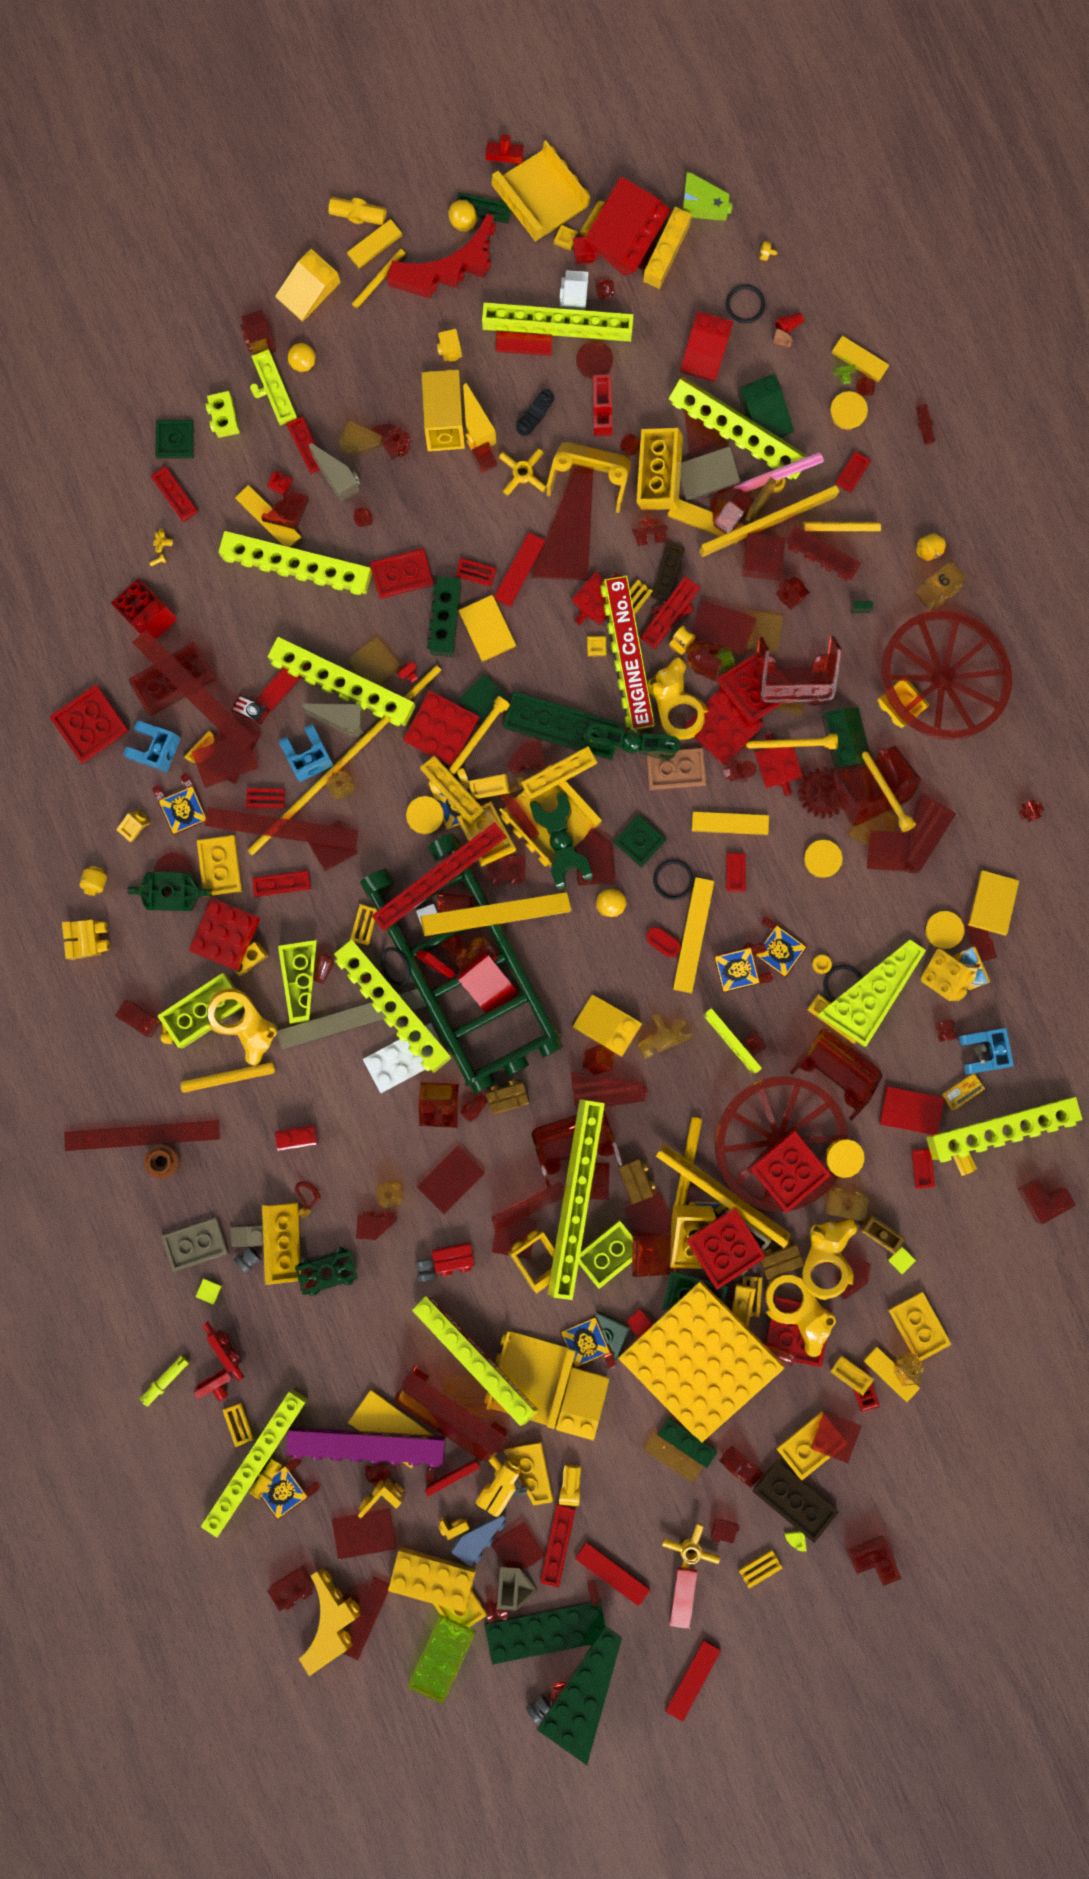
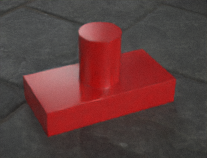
[485,134,524,164]
[194,1368,232,1401]

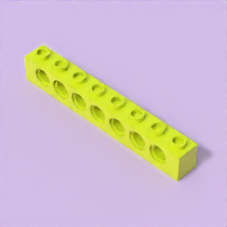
[482,303,633,342]
[669,377,808,480]
[219,531,372,595]
[268,637,415,727]
[334,940,451,1073]
[926,1097,1083,1163]
[201,1388,308,1538]

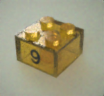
[915,560,966,611]

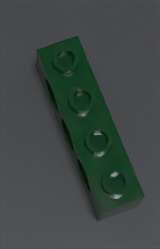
[427,577,462,657]

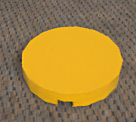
[830,391,868,430]
[406,796,445,834]
[804,840,843,878]
[925,911,964,949]
[825,1139,864,1178]

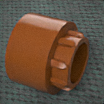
[144,1144,181,1178]

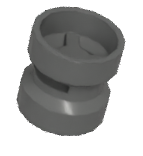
[234,1247,261,1274]
[415,1258,437,1282]
[526,1694,551,1724]

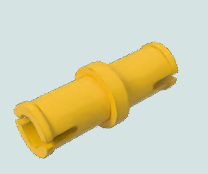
[249,1458,282,1500]

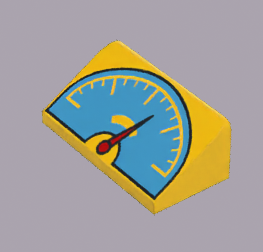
[954,946,991,990]

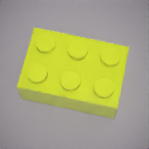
[579,1220,645,1289]

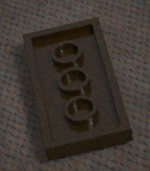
[752,1460,839,1543]

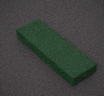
[456,192,511,224]

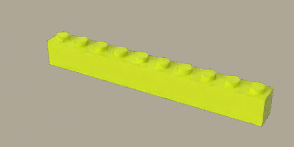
[548,1099,605,1300]

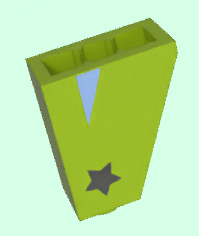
[683,172,732,221]

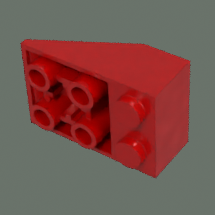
[111,578,177,644]

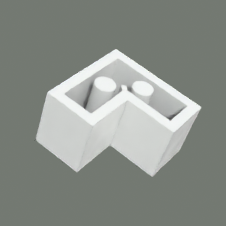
[560,270,588,311]

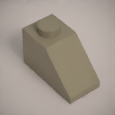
[230,1224,263,1247]

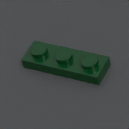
[657,1417,717,1468]

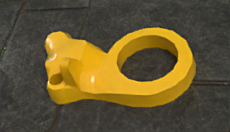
[647,658,708,740]
[207,989,277,1066]
[802,1219,858,1300]
[765,1274,836,1357]

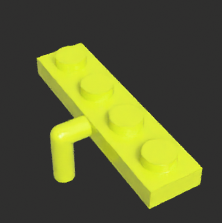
[250,349,297,426]

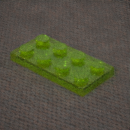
[407,1614,476,1705]

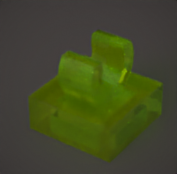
[833,365,856,385]
[712,651,735,675]

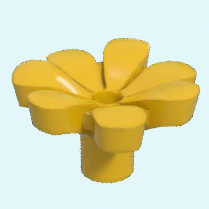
[153,528,173,553]

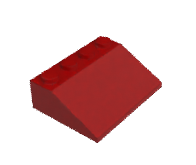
[583,176,671,276]

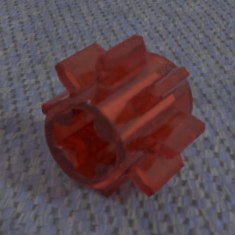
[1019,799,1044,823]

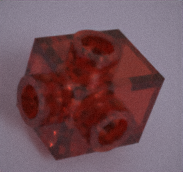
[381,427,412,460]
[775,576,810,610]

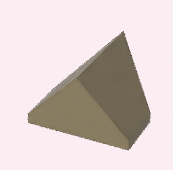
[497,1567,538,1611]

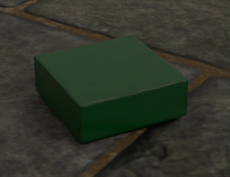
[851,601,873,614]

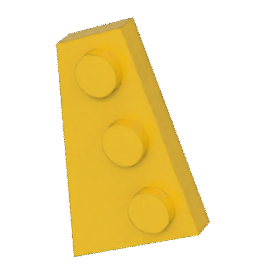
[503,1441,554,1505]

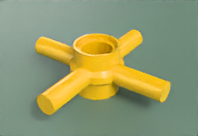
[499,448,547,496]
[662,1522,720,1568]

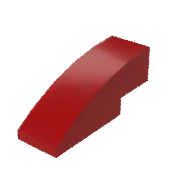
[593,374,613,436]

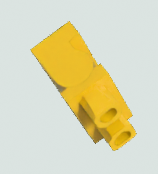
[62,919,110,960]

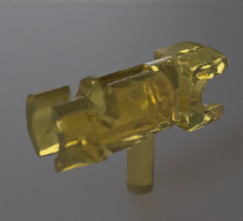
[637,1013,693,1060]

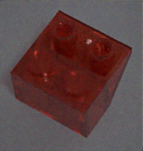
[419,1082,459,1128]

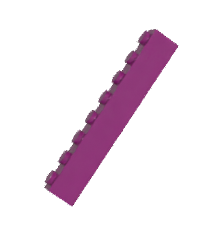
[286,1427,446,1467]

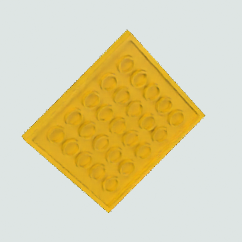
[618,1280,785,1442]

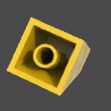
[421,370,465,451]

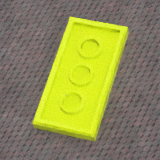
[703,1008,762,1073]

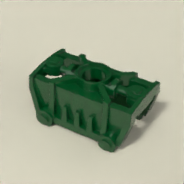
[295,1247,358,1296]

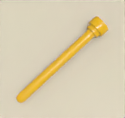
[449,696,510,775]
[746,734,838,749]
[862,751,916,832]

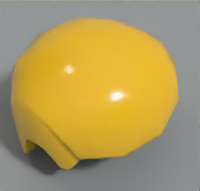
[448,200,477,232]
[288,343,316,373]
[595,888,626,917]

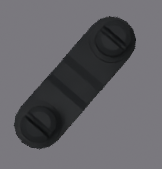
[516,389,554,436]

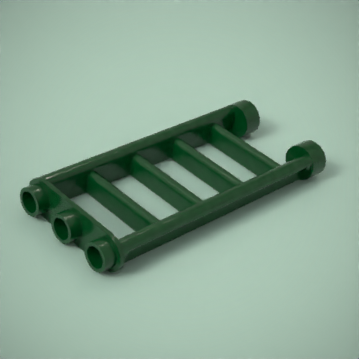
[360,833,563,1094]

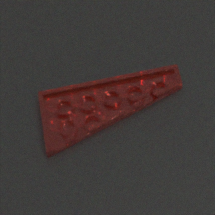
[532,468,593,581]

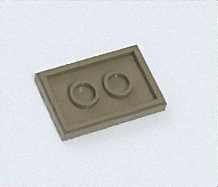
[680,446,741,501]
[161,1216,229,1272]

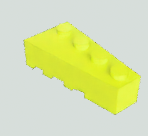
[278,940,317,1024]

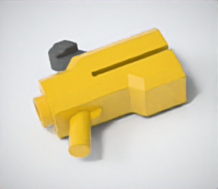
[475,1455,529,1517]

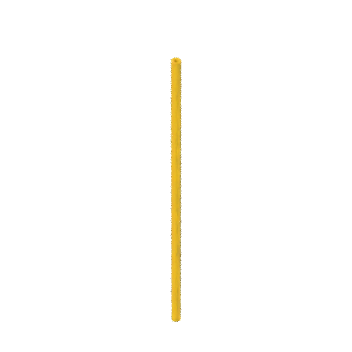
[247,665,441,856]

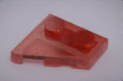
[261,492,309,530]

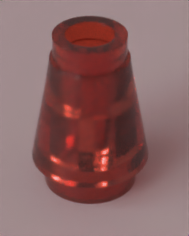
[313,954,334,983]
[460,1094,488,1123]

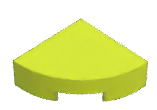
[784,1531,807,1551]

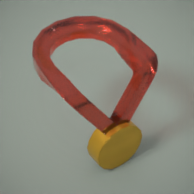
[294,1181,321,1218]

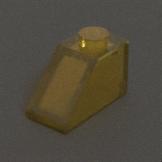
[339,420,384,454]

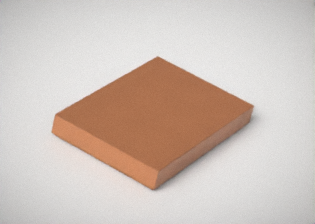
[646,748,706,791]

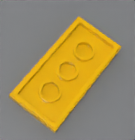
[262,1203,301,1285]
[348,1389,434,1469]

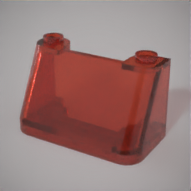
[831,745,922,826]

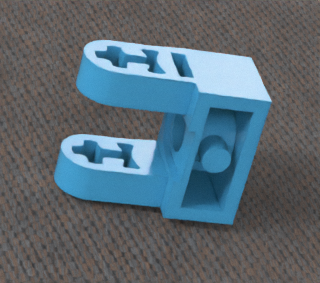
[122,720,181,773]
[278,723,334,782]
[958,1028,1014,1074]

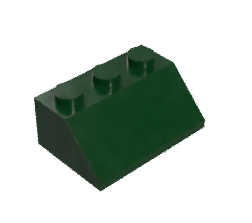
[821,708,871,771]

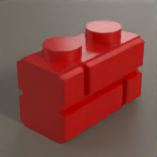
[275,1125,319,1151]
[432,1242,475,1276]

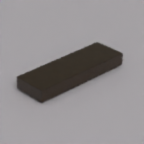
[651,543,685,602]

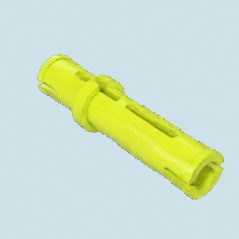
[139,1355,190,1407]

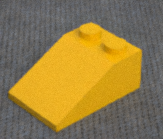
[275,249,341,322]
[463,383,497,455]
[572,994,642,1057]
[670,1205,716,1269]
[556,1367,610,1441]

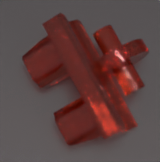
[632,513,668,546]
[723,760,756,783]

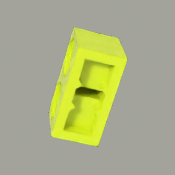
[206,391,240,438]

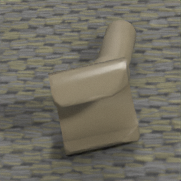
[973,1043,987,1064]

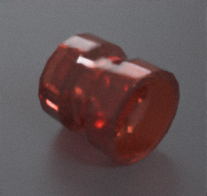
[935,1020,958,1042]
[485,1601,508,1623]

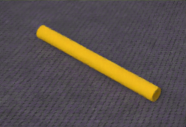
[352,249,406,309]

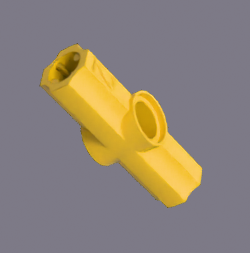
[328,197,387,225]

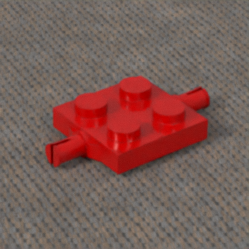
[571,572,621,626]
[754,733,803,797]
[201,1321,245,1381]

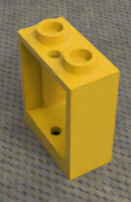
[508,1230,555,1294]

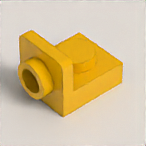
[116,810,151,842]
[438,1517,470,1540]

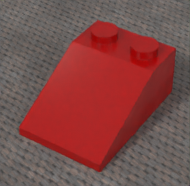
[680,311,733,382]

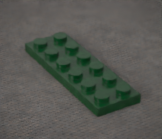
[503,691,623,761]
[484,1599,605,1665]

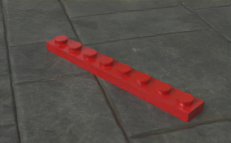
[372,822,507,931]

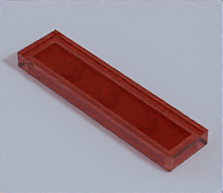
[343,1577,390,1660]

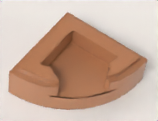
[773,329,793,347]

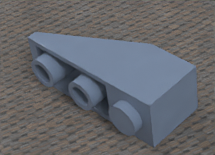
[451,1512,507,1567]

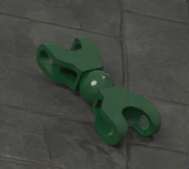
[584,723,680,760]
[530,791,593,891]

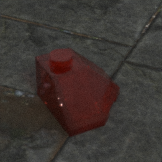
[710,489,755,534]

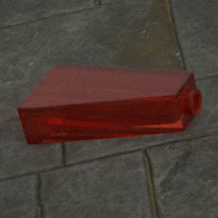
[900,793,956,874]
[570,1072,648,1111]

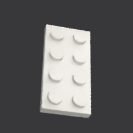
[363,1023,445,1093]

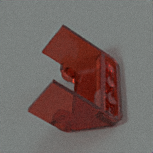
[756,636,842,703]
[790,1028,883,1121]
[531,1111,622,1189]

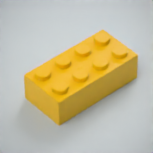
[637,428,683,510]
[388,1547,477,1613]

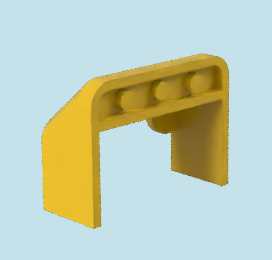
[547,442,631,513]

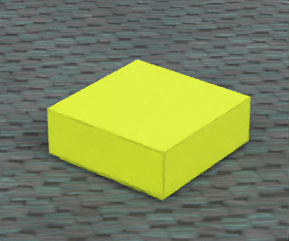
[888,1246,916,1274]
[196,1278,222,1304]

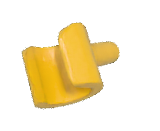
[161,1023,173,1044]

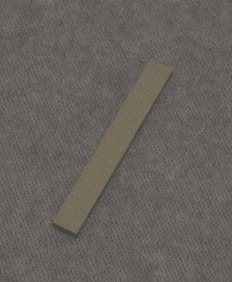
[277,989,427,1050]

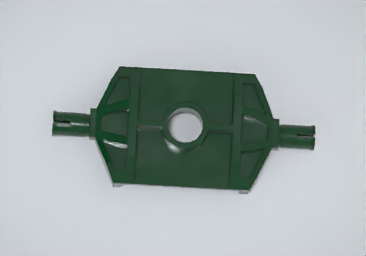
[127,872,212,911]

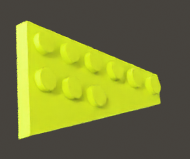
[816,940,926,1047]

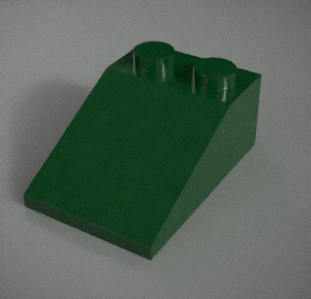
[738,373,794,443]
[662,1271,730,1311]

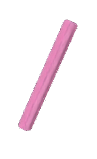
[733,452,824,496]

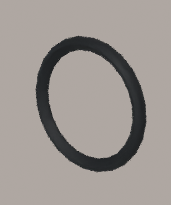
[726,285,765,323]
[653,860,694,900]
[381,947,410,986]
[823,965,862,1002]

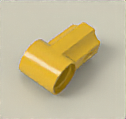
[949,1140,977,1176]
[559,1464,581,1506]

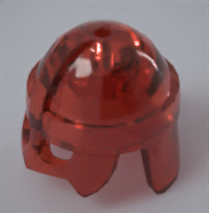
[687,641,723,682]

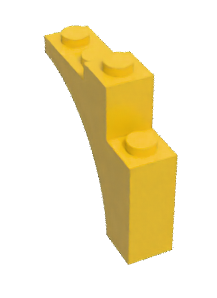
[299,1568,361,1676]

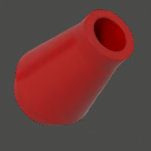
[775,312,804,334]

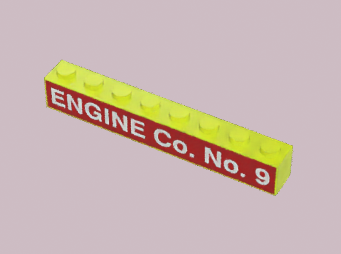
[600,576,655,731]
[412,1296,539,1426]

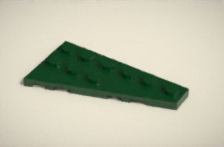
[537,1625,622,1765]

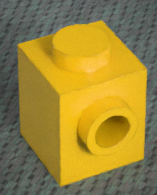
[437,329,462,362]

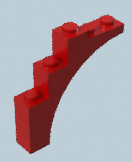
[387,214,496,299]

